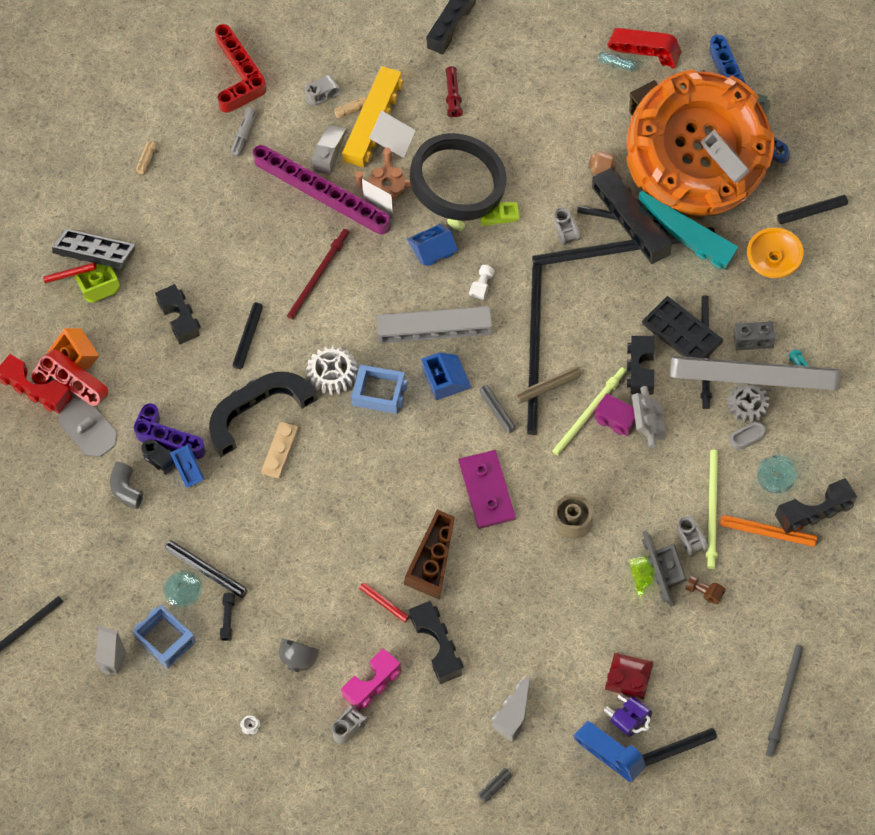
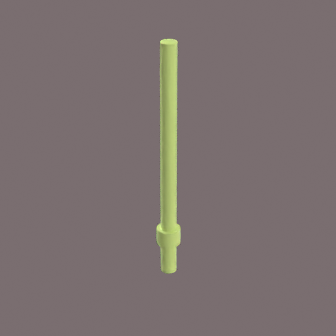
[552,367,627,456]

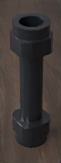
[220,593,235,641]

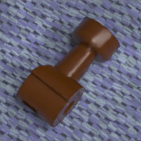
[686,575,726,604]

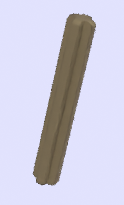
[514,366,582,404]

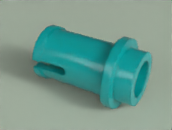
[788,349,809,366]

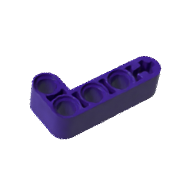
[133,403,206,459]

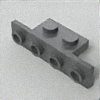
[642,531,687,607]

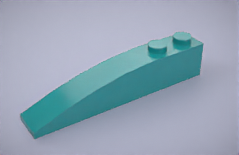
[638,191,738,270]

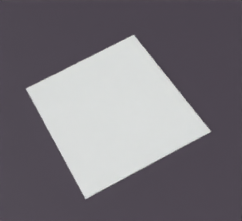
[369,110,416,158]
[362,179,393,217]

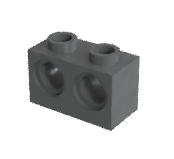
[734,321,775,351]

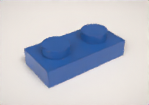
[170,444,205,488]

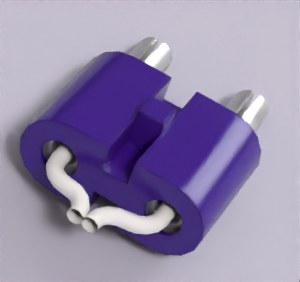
[604,693,652,737]

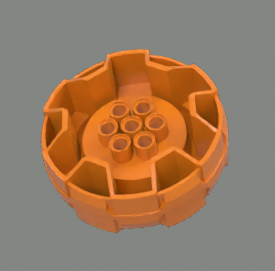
[626,69,774,218]

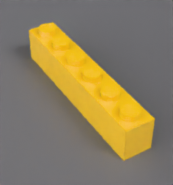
[342,66,404,168]

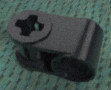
[141,440,175,475]

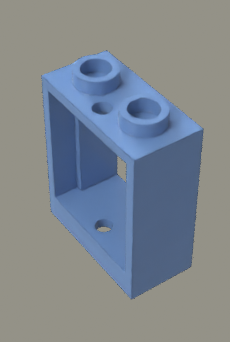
[351,365,408,414]
[132,605,196,669]

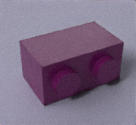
[595,393,636,437]

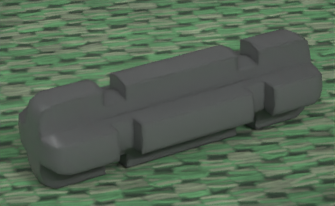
[478,768,512,802]

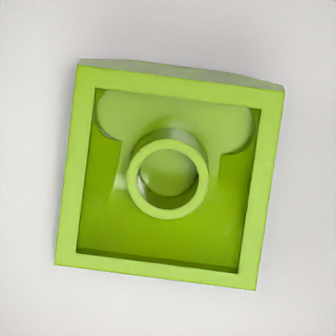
[74,264,120,303]

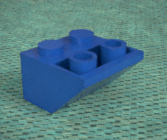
[421,353,471,401]

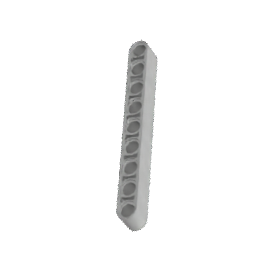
[669,356,841,390]

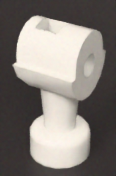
[469,265,495,300]

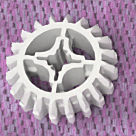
[306,345,358,396]

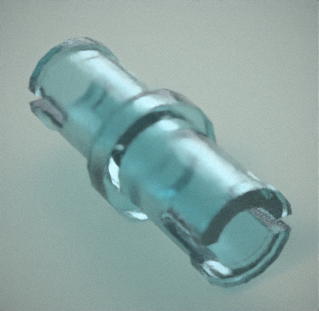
[598,51,635,72]

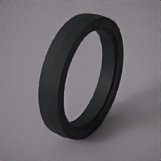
[410,133,507,221]

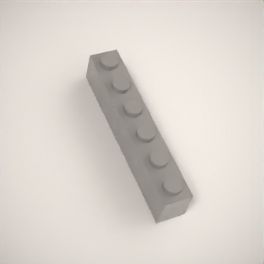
[377,306,492,344]

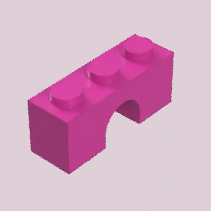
[341,648,401,711]

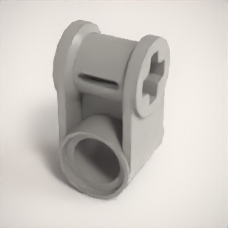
[305,75,341,106]
[554,207,580,245]
[677,516,708,557]
[332,705,369,744]

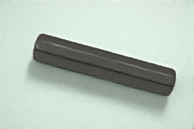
[480,385,516,433]

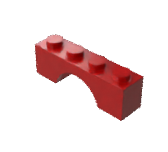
[0,354,72,414]

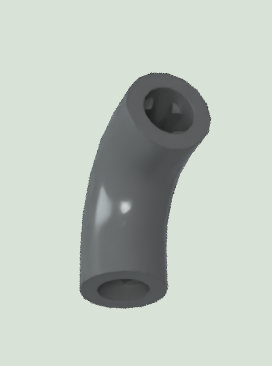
[109,462,144,509]

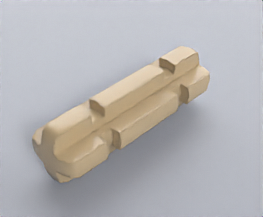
[334,97,366,118]
[136,141,156,174]

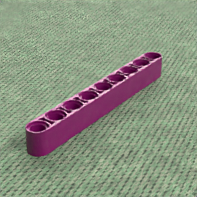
[253,145,390,235]

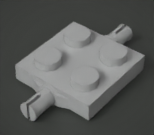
[632,386,666,448]

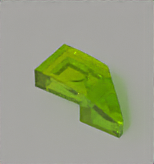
[628,555,653,596]

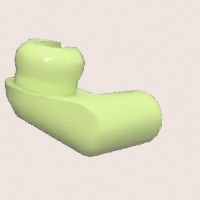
[447,219,465,232]

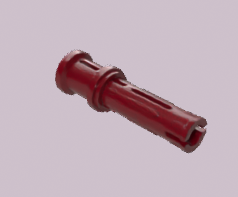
[445,66,463,118]

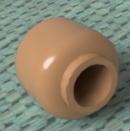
[588,151,617,175]

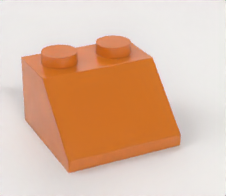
[46,328,99,371]

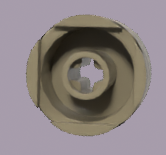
[553,493,593,539]

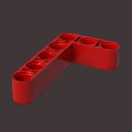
[215,24,267,113]

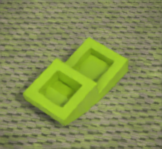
[480,202,520,226]

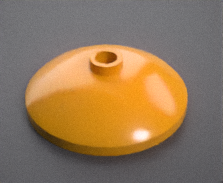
[747,228,804,278]

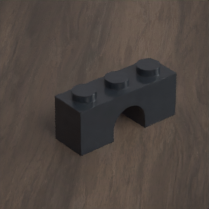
[155,284,201,345]
[627,336,654,395]

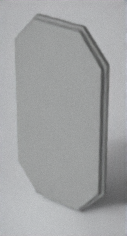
[58,398,117,457]

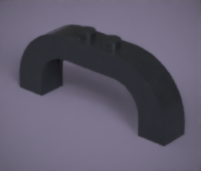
[209,371,318,458]

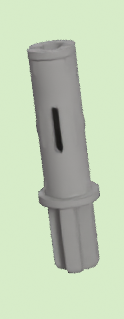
[231,108,257,156]

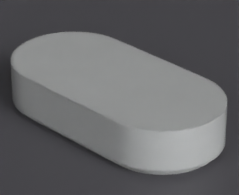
[729,422,765,450]

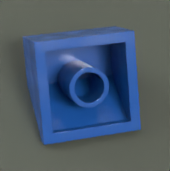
[407,224,458,266]

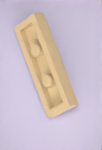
[261,422,298,479]

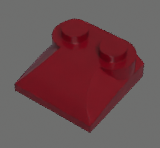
[605,652,654,699]

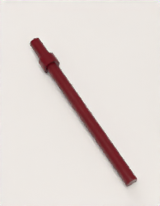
[287,229,350,320]

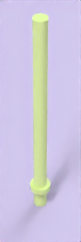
[706,450,718,569]

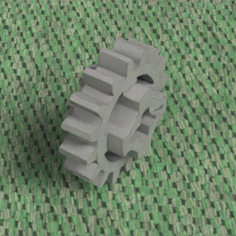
[727,383,769,423]

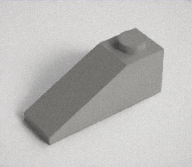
[312,125,347,174]
[96,625,127,675]

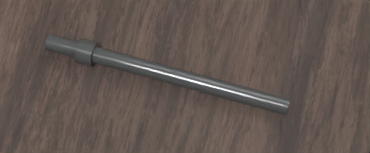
[766,645,803,757]

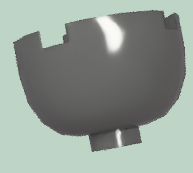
[279,638,320,672]

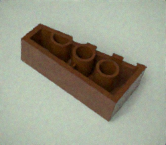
[404,509,455,600]

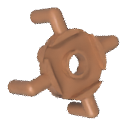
[355,148,412,200]

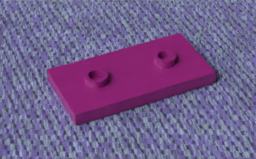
[458,449,516,529]

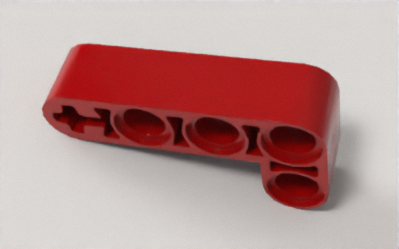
[607,28,682,69]
[31,350,108,406]

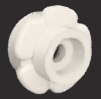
[240,716,260,735]

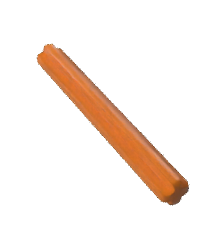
[720,515,817,547]

